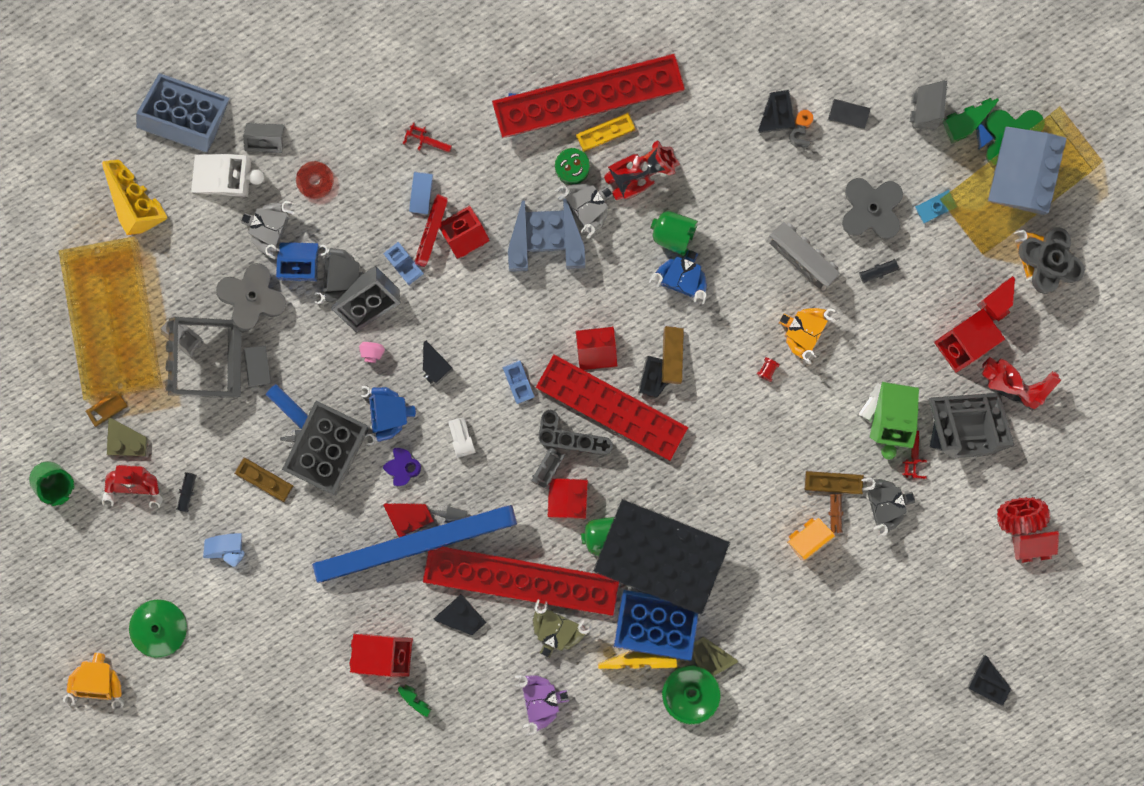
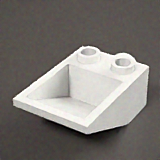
[191,154,264,197]

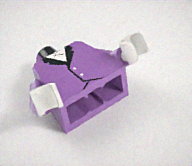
[515,675,569,736]

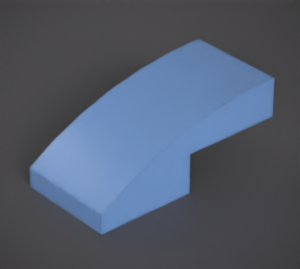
[409,172,433,214]
[383,242,423,285]
[502,360,534,404]
[203,533,243,558]

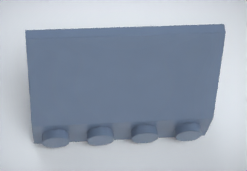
[136,73,230,153]
[988,127,1067,215]

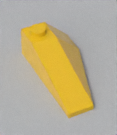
[102,159,168,235]
[598,650,677,669]

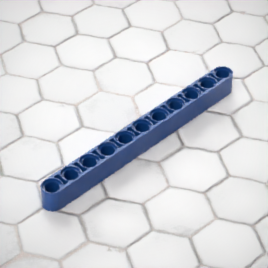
[312,505,518,583]

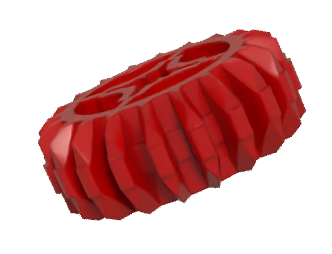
[997,496,1050,536]

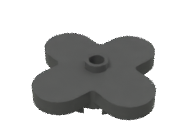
[842,178,903,239]
[1018,227,1085,294]
[216,263,286,331]

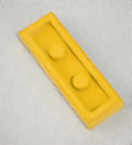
[576,113,636,152]

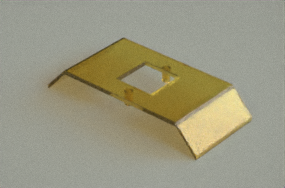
[940,106,1103,255]

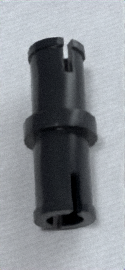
[859,259,899,284]
[176,472,197,512]

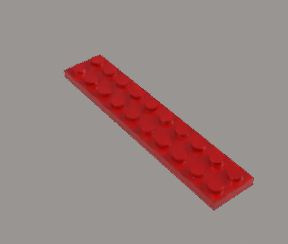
[492,53,685,139]
[423,547,619,616]

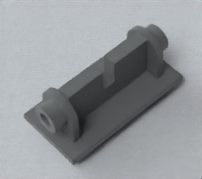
[531,447,565,489]

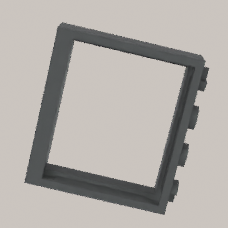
[165,317,241,398]

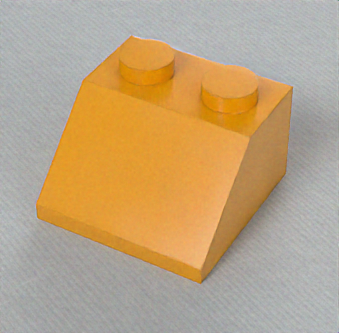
[787,518,835,560]

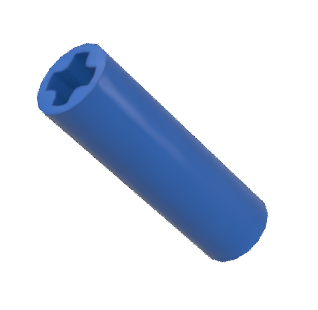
[266,384,308,429]

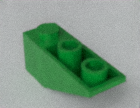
[943,98,999,144]

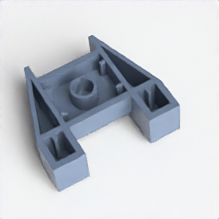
[508,199,585,272]

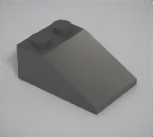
[910,80,948,130]
[331,266,401,332]

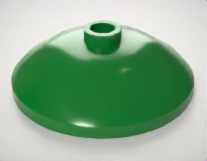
[129,599,187,658]
[662,665,721,724]

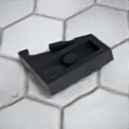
[758,90,795,134]
[638,356,669,398]
[433,594,487,635]
[967,655,1011,706]

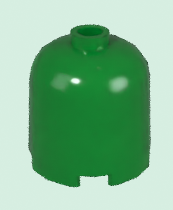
[650,211,698,256]
[29,461,75,506]
[581,517,614,556]

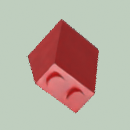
[934,308,1005,373]
[349,634,413,677]

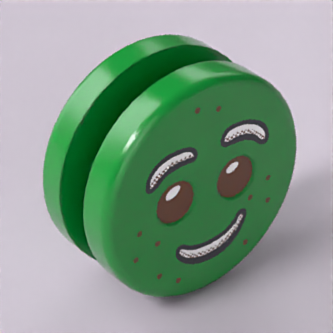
[555,148,590,185]

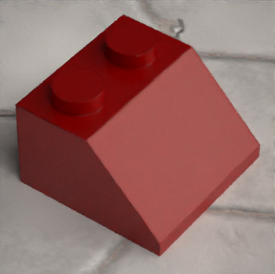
[439,206,490,259]
[977,276,1015,322]
[576,326,618,370]
[547,479,588,519]
[1012,531,1059,563]

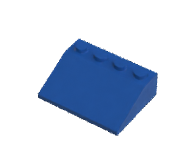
[614,590,698,661]

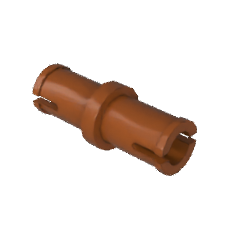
[828,494,844,533]

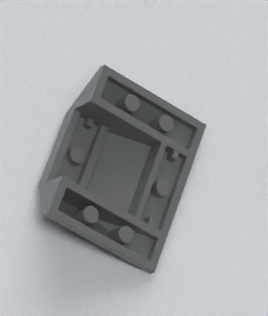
[929,393,1014,458]

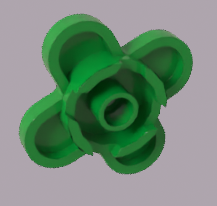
[986,110,1044,167]

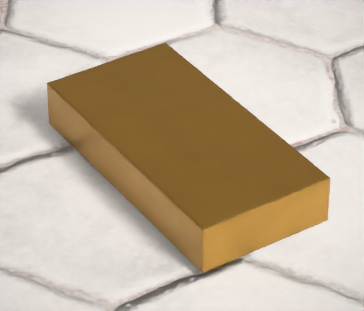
[85,390,128,427]

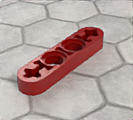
[415,194,448,267]

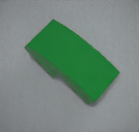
[397,684,432,717]

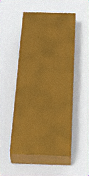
[662,326,684,384]
[234,457,294,502]
[804,471,864,494]

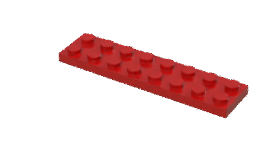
[535,354,689,461]

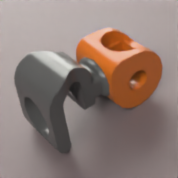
[789,110,813,148]

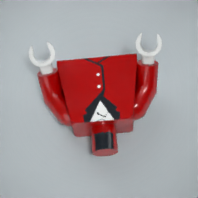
[102,465,163,508]

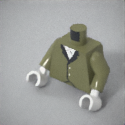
[533,600,592,658]

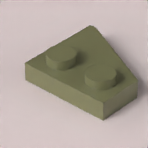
[107,418,147,456]
[692,637,738,676]

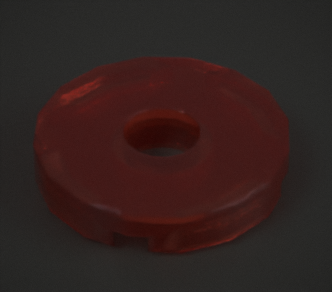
[296,161,334,199]

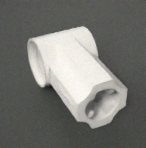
[858,383,881,424]
[448,417,476,458]

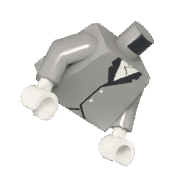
[555,184,613,239]
[241,201,295,259]

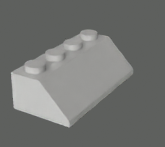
[767,222,840,292]

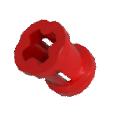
[756,357,780,382]

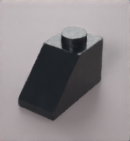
[423,340,453,385]

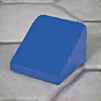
[976,124,993,150]

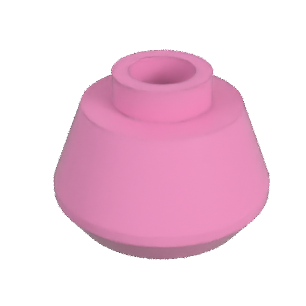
[359,342,385,363]

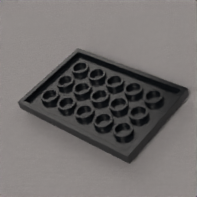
[593,498,731,615]

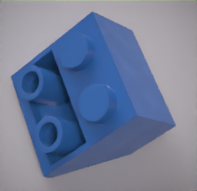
[276,242,319,281]

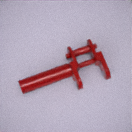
[402,122,452,153]
[902,430,927,479]

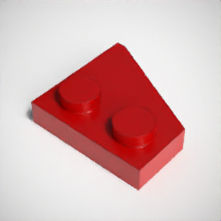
[383,503,434,538]

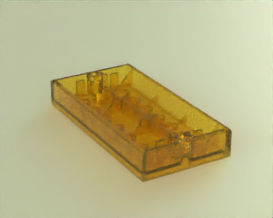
[58,236,163,402]

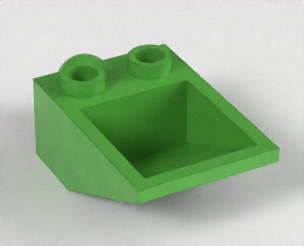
[870,382,919,460]

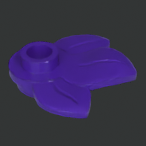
[383,448,421,486]

